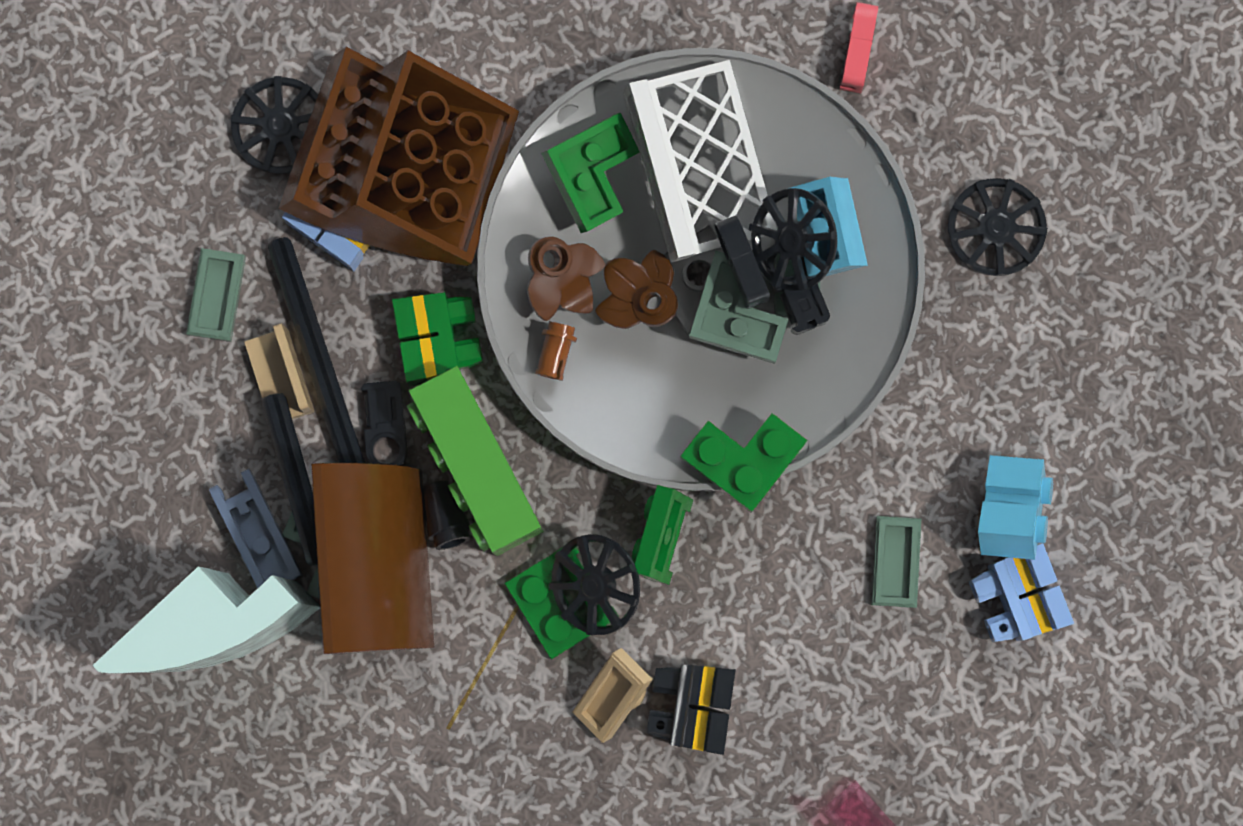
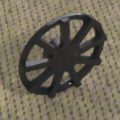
[231,76,318,174]
[948,178,1048,276]
[749,188,838,291]
[549,534,640,636]

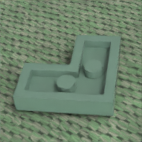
[689,251,789,364]

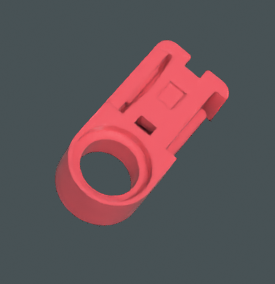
[839,2,878,94]

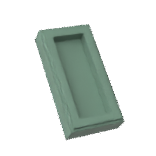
[186,248,246,342]
[871,516,922,608]

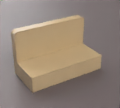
[244,323,315,420]

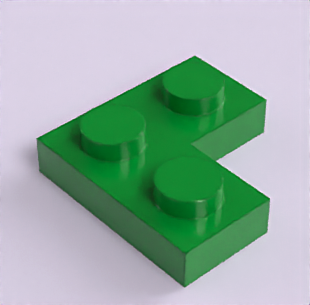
[541,112,640,233]
[680,413,808,513]

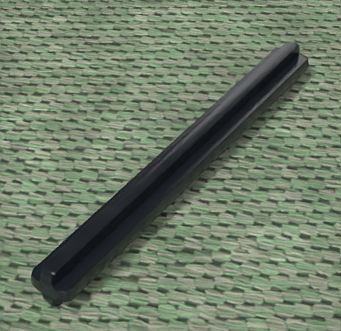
[268,237,365,464]

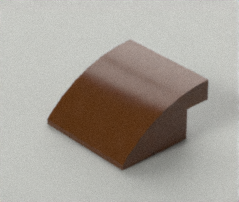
[278,46,519,266]
[311,463,435,655]

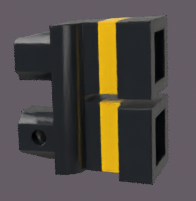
[646,664,736,755]

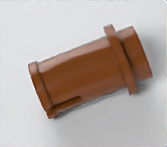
[535,321,577,381]

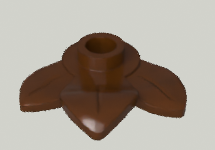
[527,237,606,321]
[595,249,678,329]

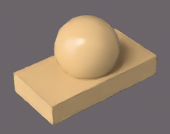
[572,648,653,743]

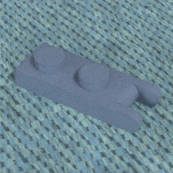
[209,469,303,588]

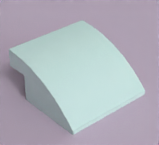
[92,566,321,673]

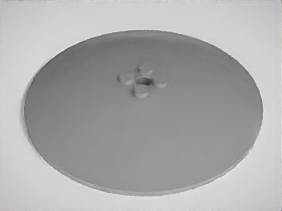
[477,48,925,491]

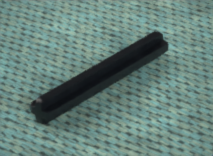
[262,393,318,566]

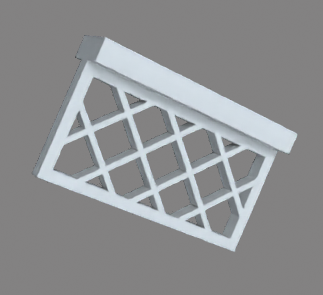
[623,60,777,263]

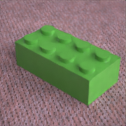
[407,366,544,556]

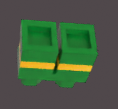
[392,292,483,387]

